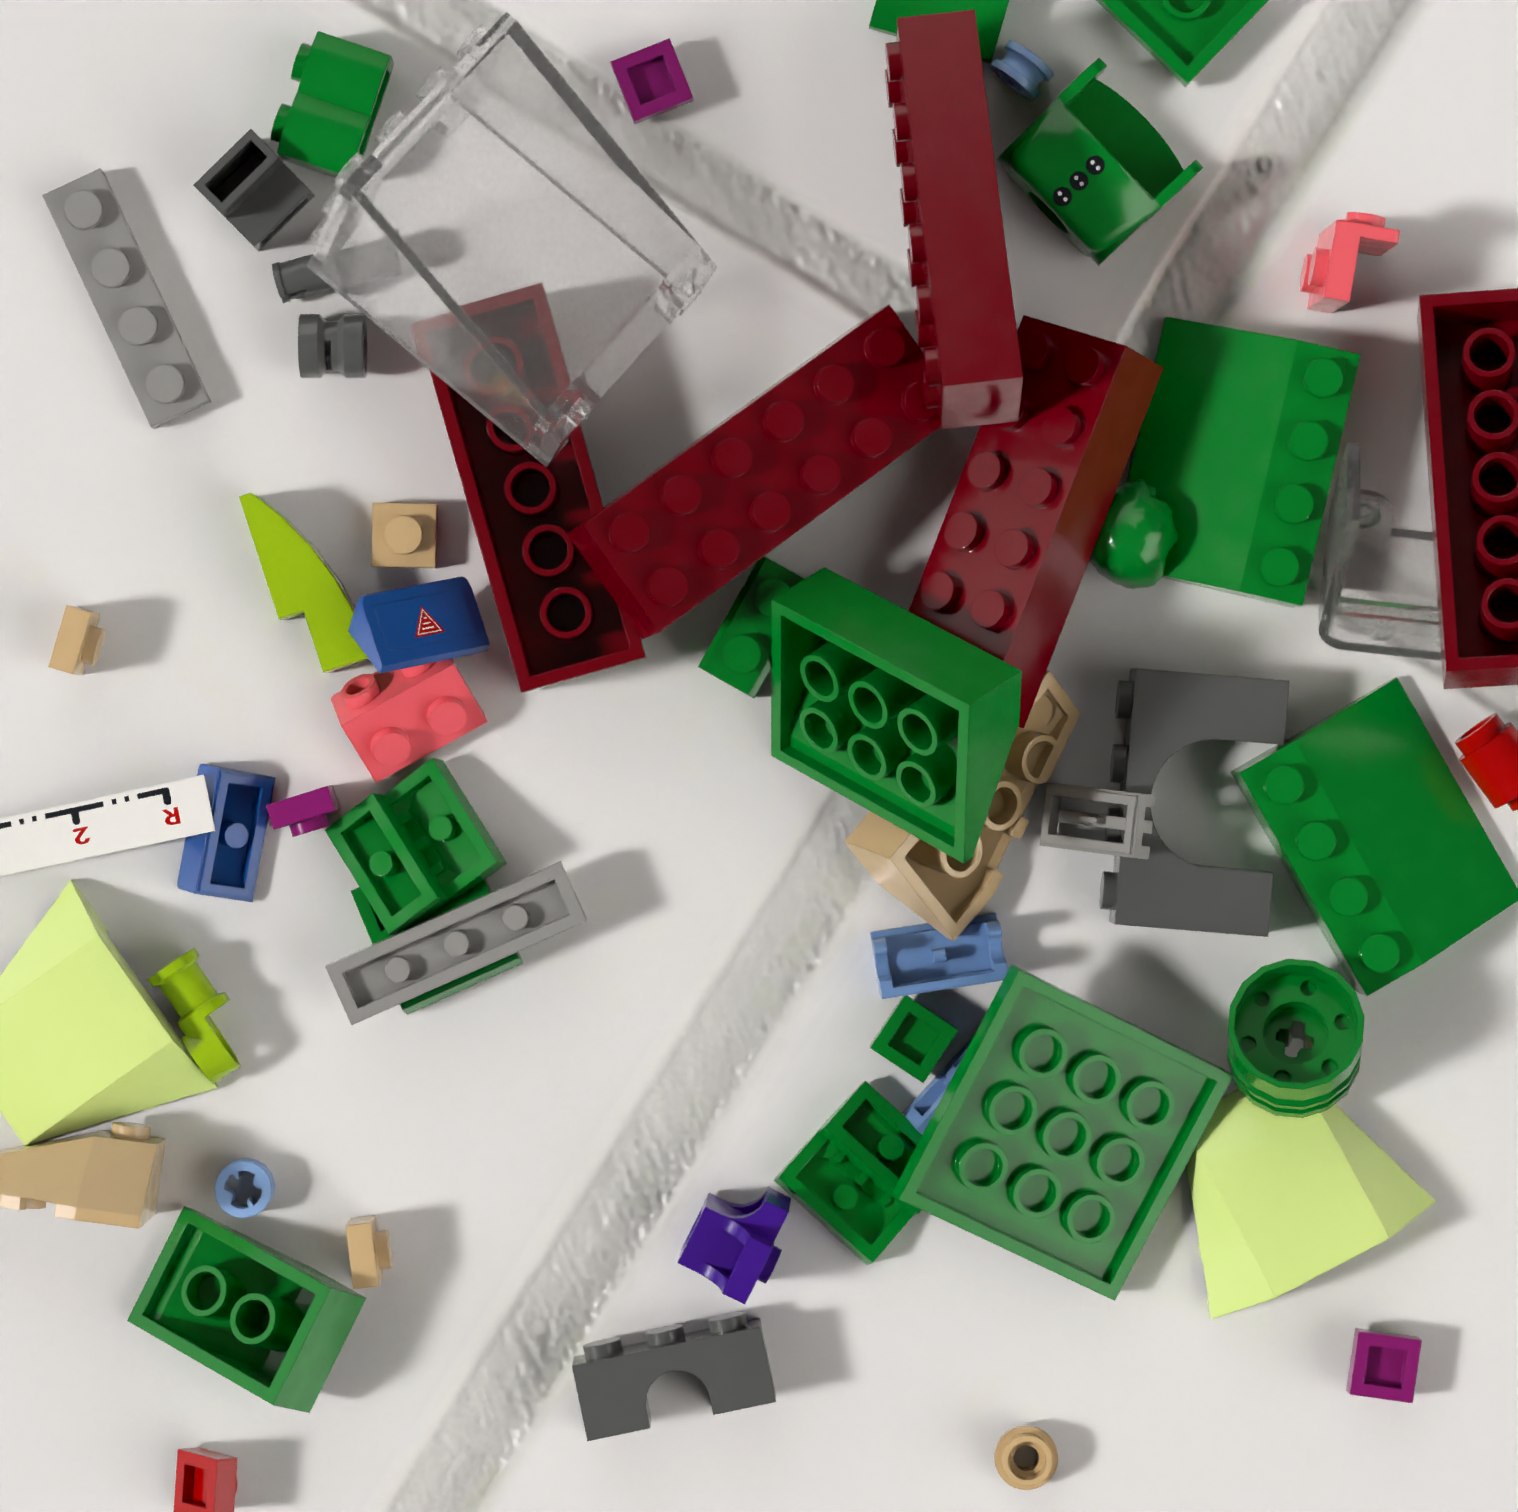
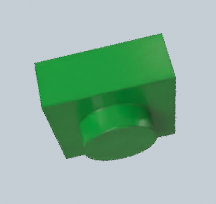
[869,995,958,1083]

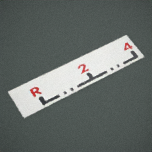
[0,774,215,877]

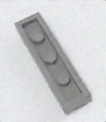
[42,168,211,429]
[325,861,587,1025]

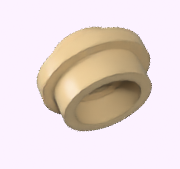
[994,1425,1058,1490]

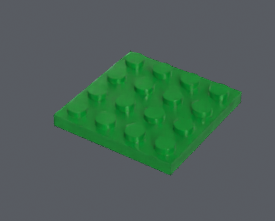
[892,965,1233,1301]

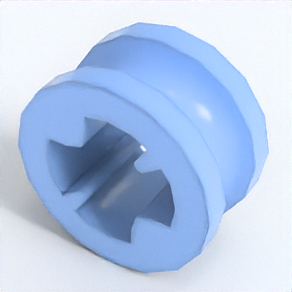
[990,40,1054,101]
[214,1158,275,1218]

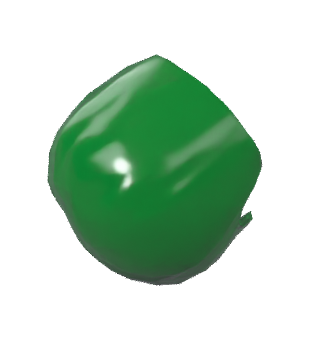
[1089,477,1179,589]

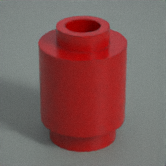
[1455,713,1518,811]

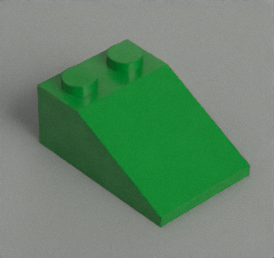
[127,1206,366,1413]

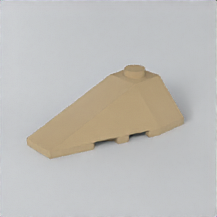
[844,670,1081,941]
[0,1122,166,1229]

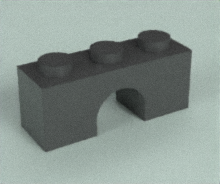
[572,1311,776,1441]

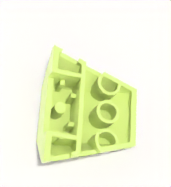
[0,880,219,1146]
[1186,1089,1436,1319]

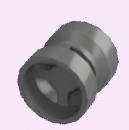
[298,314,367,378]

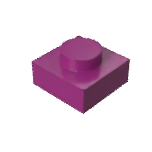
[610,38,694,125]
[266,785,340,837]
[1346,1328,1422,1403]

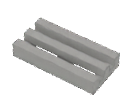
[1040,782,1156,859]

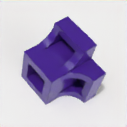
[677,1187,791,1304]

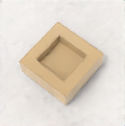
[371,503,438,569]
[48,605,105,675]
[345,1215,393,1289]

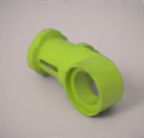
[147,948,241,1084]

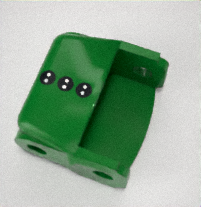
[997,58,1204,266]

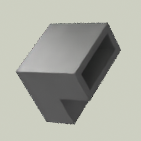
[193,129,315,251]

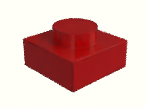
[173,1447,237,1512]

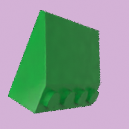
[1127,317,1361,608]
[771,567,1022,864]
[1231,677,1518,996]

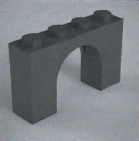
[1099,668,1290,937]

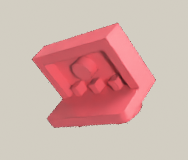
[1300,212,1400,313]
[331,659,488,783]

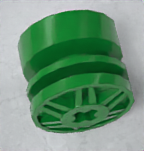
[1227,959,1365,1118]

